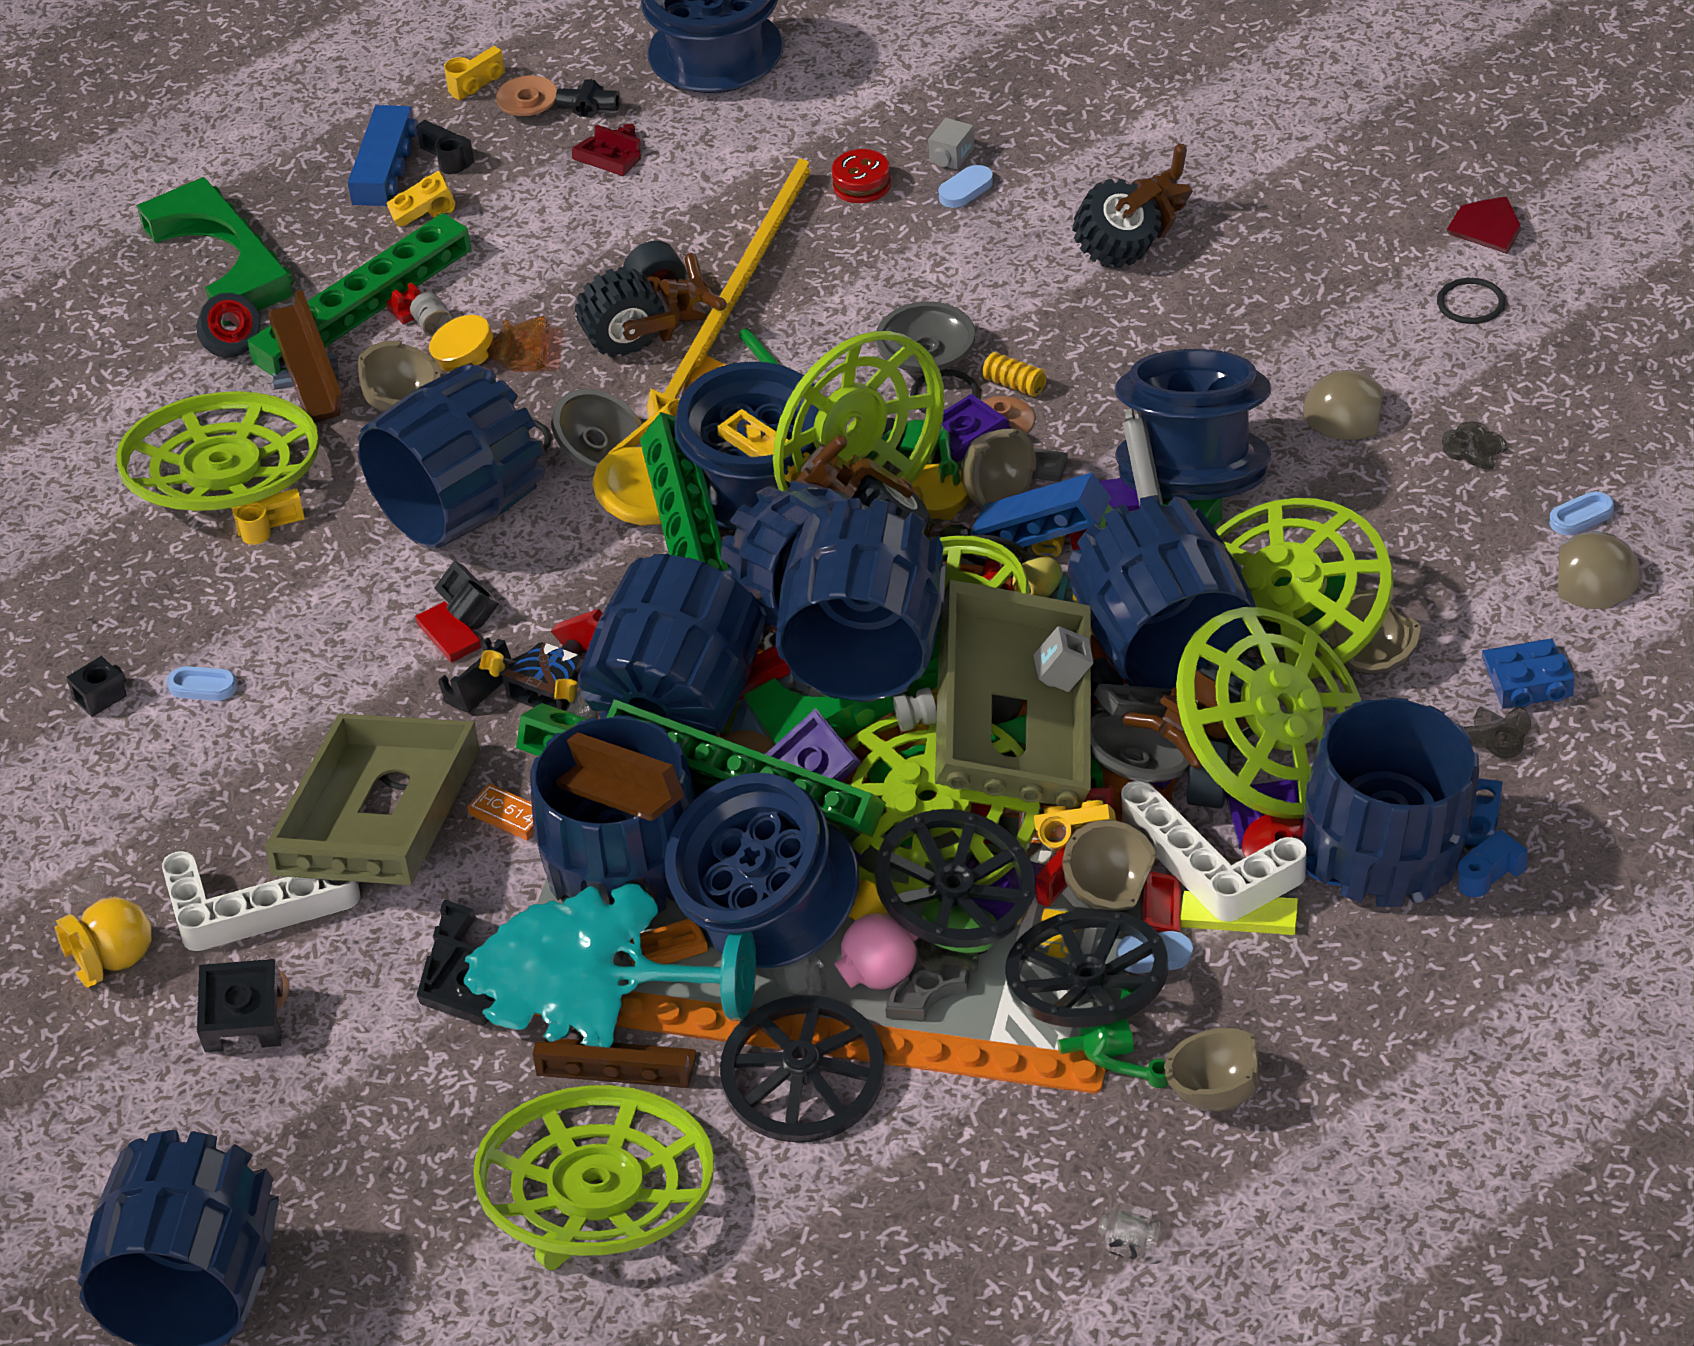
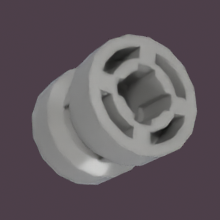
[410,292,452,337]
[893,687,937,732]

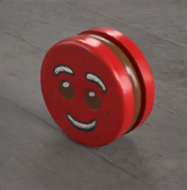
[831,149,891,203]

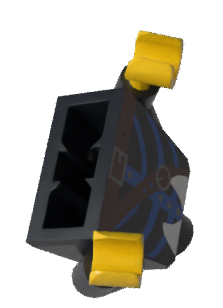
[479,639,584,712]

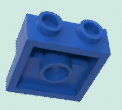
[1482,638,1574,709]

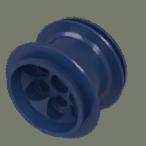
[641,0,784,93]
[1115,349,1272,500]
[675,362,821,531]
[665,773,859,969]

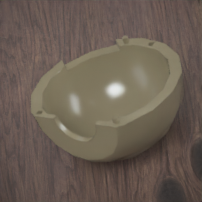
[358,341,440,412]
[1303,369,1384,440]
[961,429,1036,509]
[1558,531,1641,609]
[1327,588,1421,675]
[1062,820,1157,912]
[1164,1028,1260,1113]

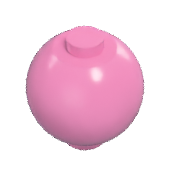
[834,913,919,990]

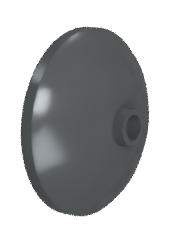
[876,301,975,373]
[551,389,642,472]
[1091,712,1190,782]

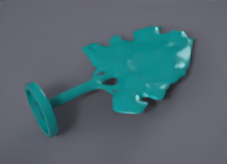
[464,883,756,1048]

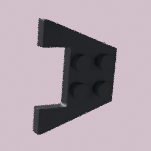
[417,900,496,1026]

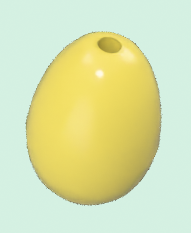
[1012,557,1063,598]

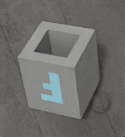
[928,118,975,170]
[1033,626,1093,692]

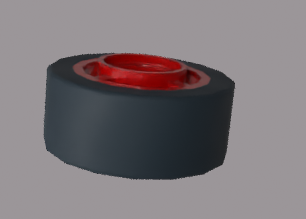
[196,293,261,358]

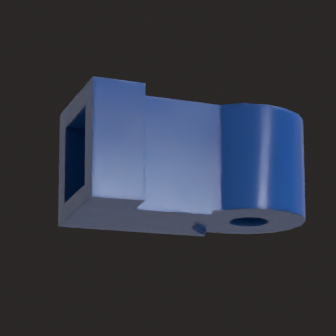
[1465,778,1503,847]
[1457,829,1528,897]

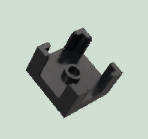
[197,959,283,1052]

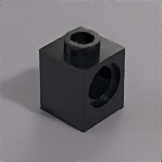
[66,656,127,717]

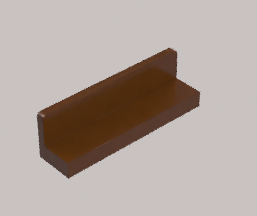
[268,290,342,423]
[556,732,685,821]
[532,1038,696,1088]

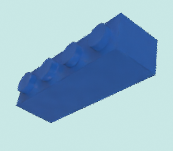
[347,105,418,206]
[970,472,1111,551]

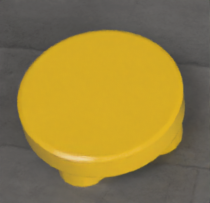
[429,315,493,372]
[911,464,970,520]

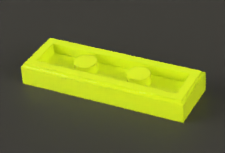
[1180,891,1298,935]

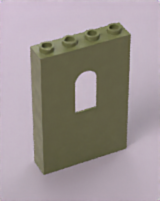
[935,579,1091,809]
[264,714,480,885]

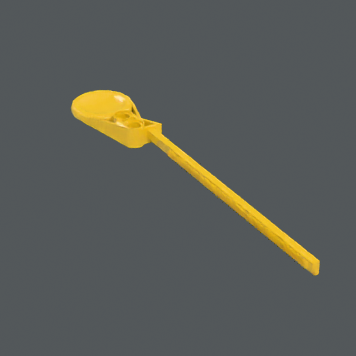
[592,158,810,526]

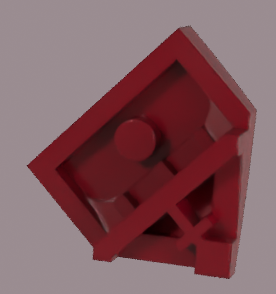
[572,123,641,176]
[1447,196,1521,254]

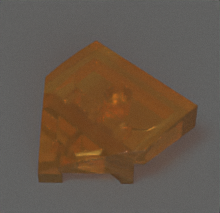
[486,315,550,372]

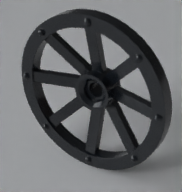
[874,809,1035,948]
[1005,909,1169,1028]
[720,995,885,1143]

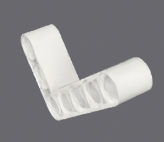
[1122,781,1306,922]
[162,851,361,951]

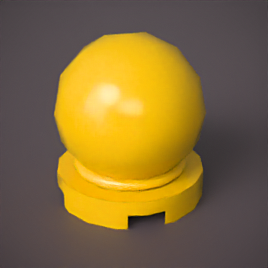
[55,896,152,988]

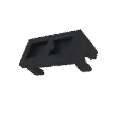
[438,637,512,713]

